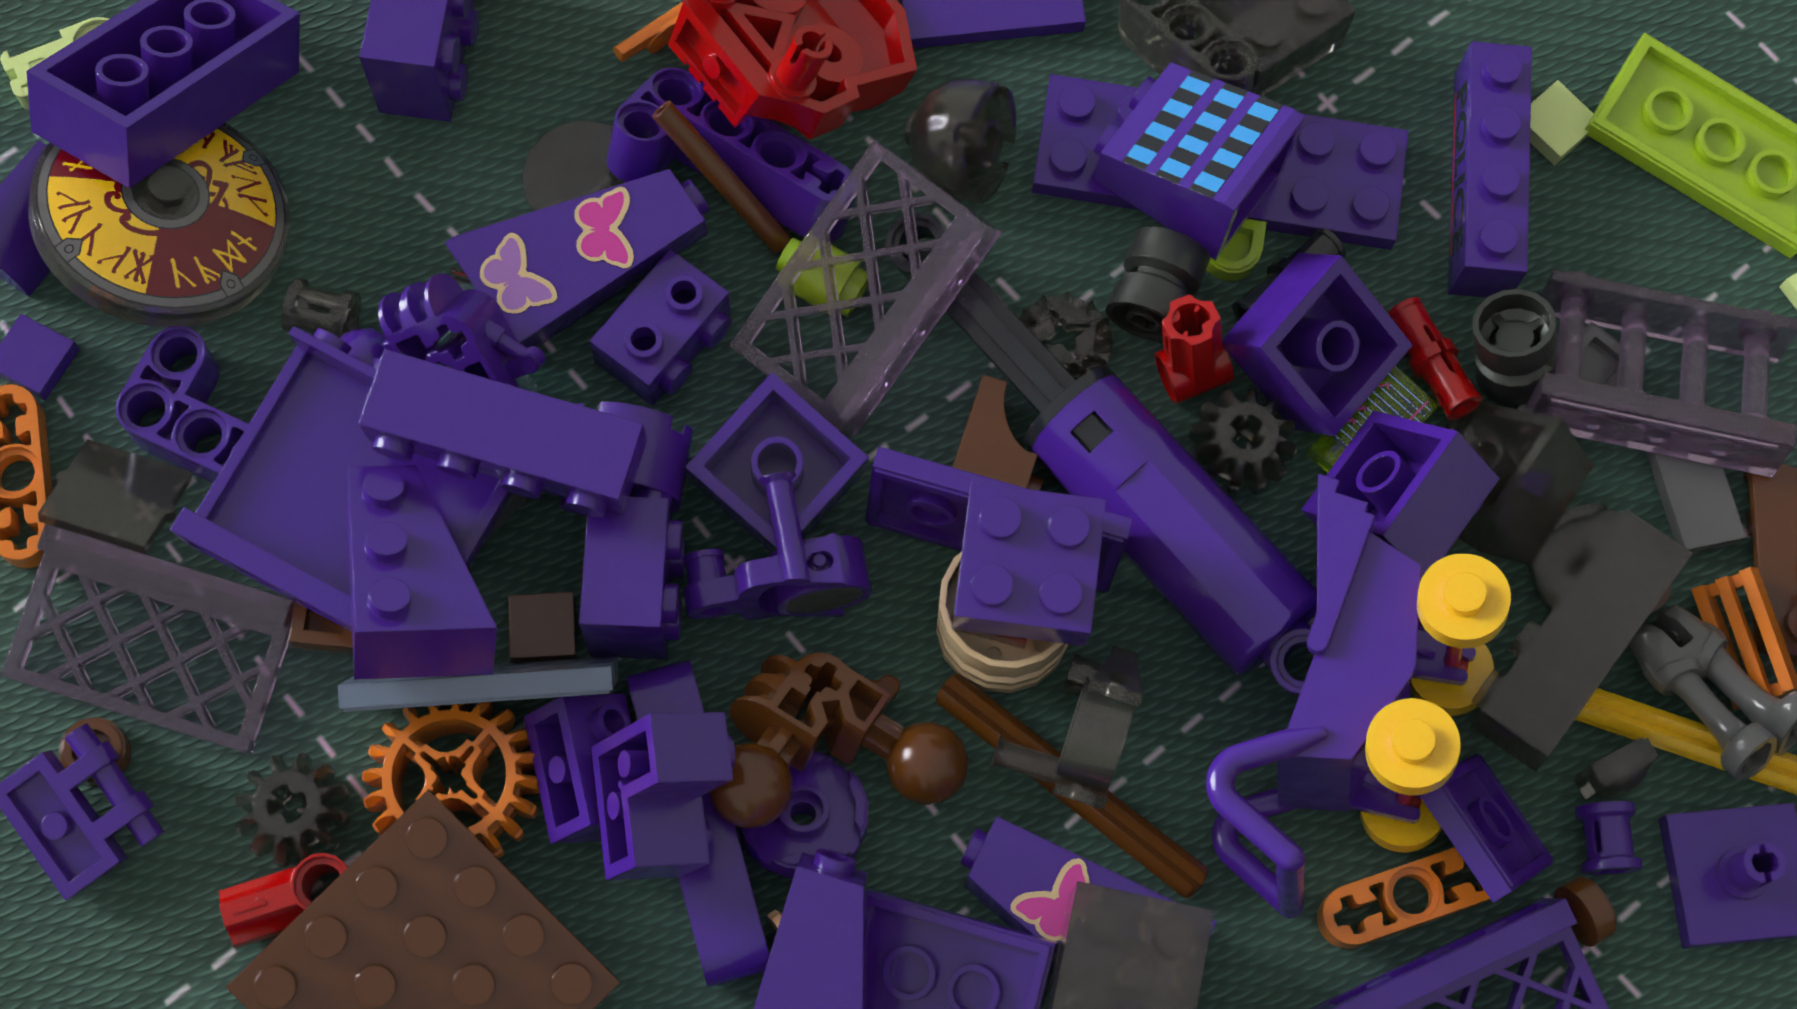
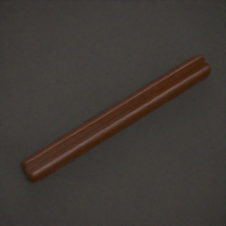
[936,673,1209,898]

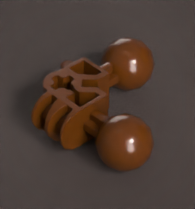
[709,652,969,829]

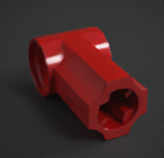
[1154,294,1234,404]
[219,853,348,949]

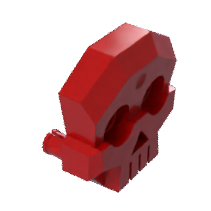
[668,0,917,140]

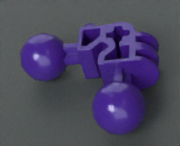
[340,273,545,388]

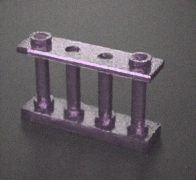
[1524,269,1797,477]

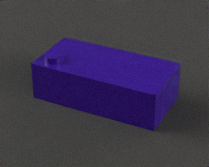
[26,0,300,189]

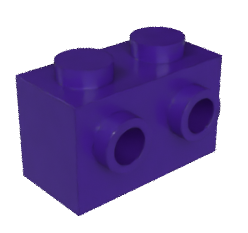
[590,249,732,407]
[524,694,632,844]

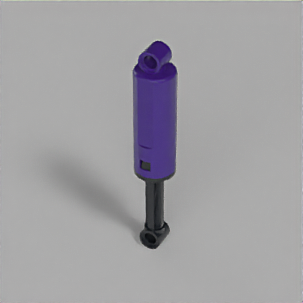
[885,212,1317,697]

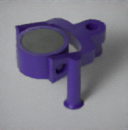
[683,471,873,620]

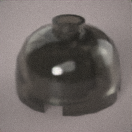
[905,78,1017,204]

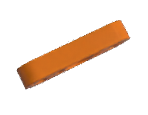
[0,384,57,568]
[1317,847,1490,949]

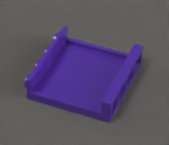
[170,326,512,632]

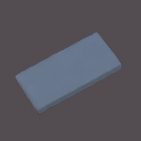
[338,656,620,712]

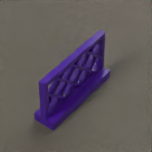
[1311,898,1609,1009]

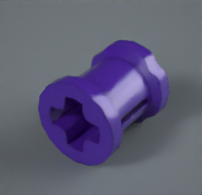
[1575,801,1643,876]

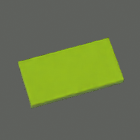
[1585,32,1797,259]

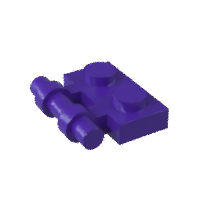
[0,723,165,901]

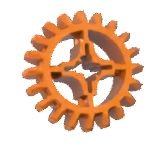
[362,702,540,858]

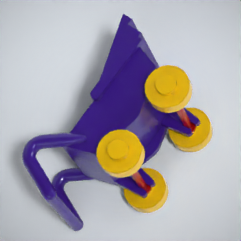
[1206,474,1511,919]

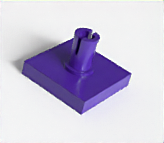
[1658,803,1797,949]

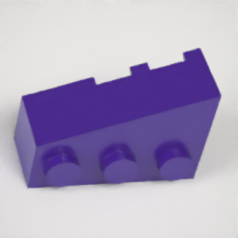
[347,465,497,680]

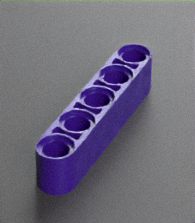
[626,660,769,988]

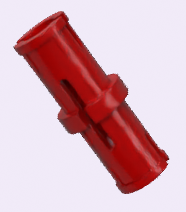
[1388,297,1483,420]

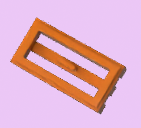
[1691,567,1797,710]

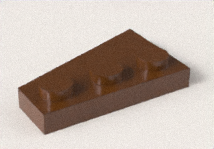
[1742,452,1797,665]

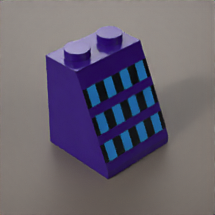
[1094,62,1305,261]

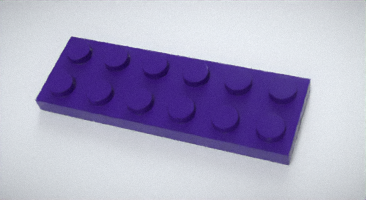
[1031,74,1409,250]

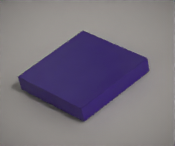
[1420,753,1554,903]

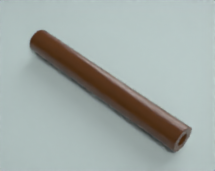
[652,100,792,253]

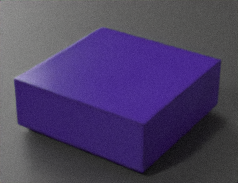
[0,314,80,401]

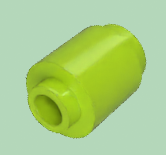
[775,233,872,318]

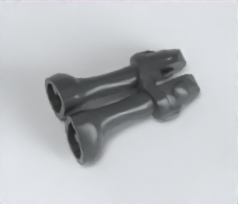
[1626,604,1797,781]

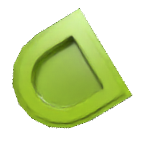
[1206,219,1267,281]

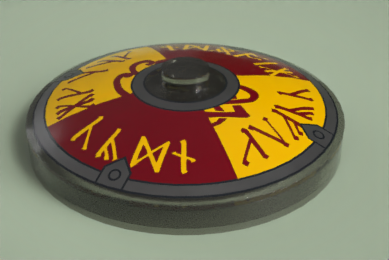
[28,123,290,327]

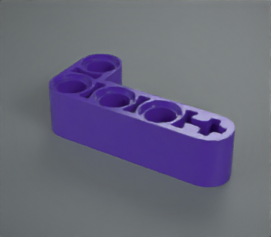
[606,67,859,243]
[115,325,249,483]

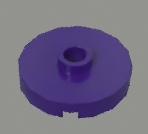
[737,752,869,878]

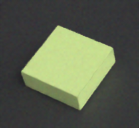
[1530,80,1593,166]

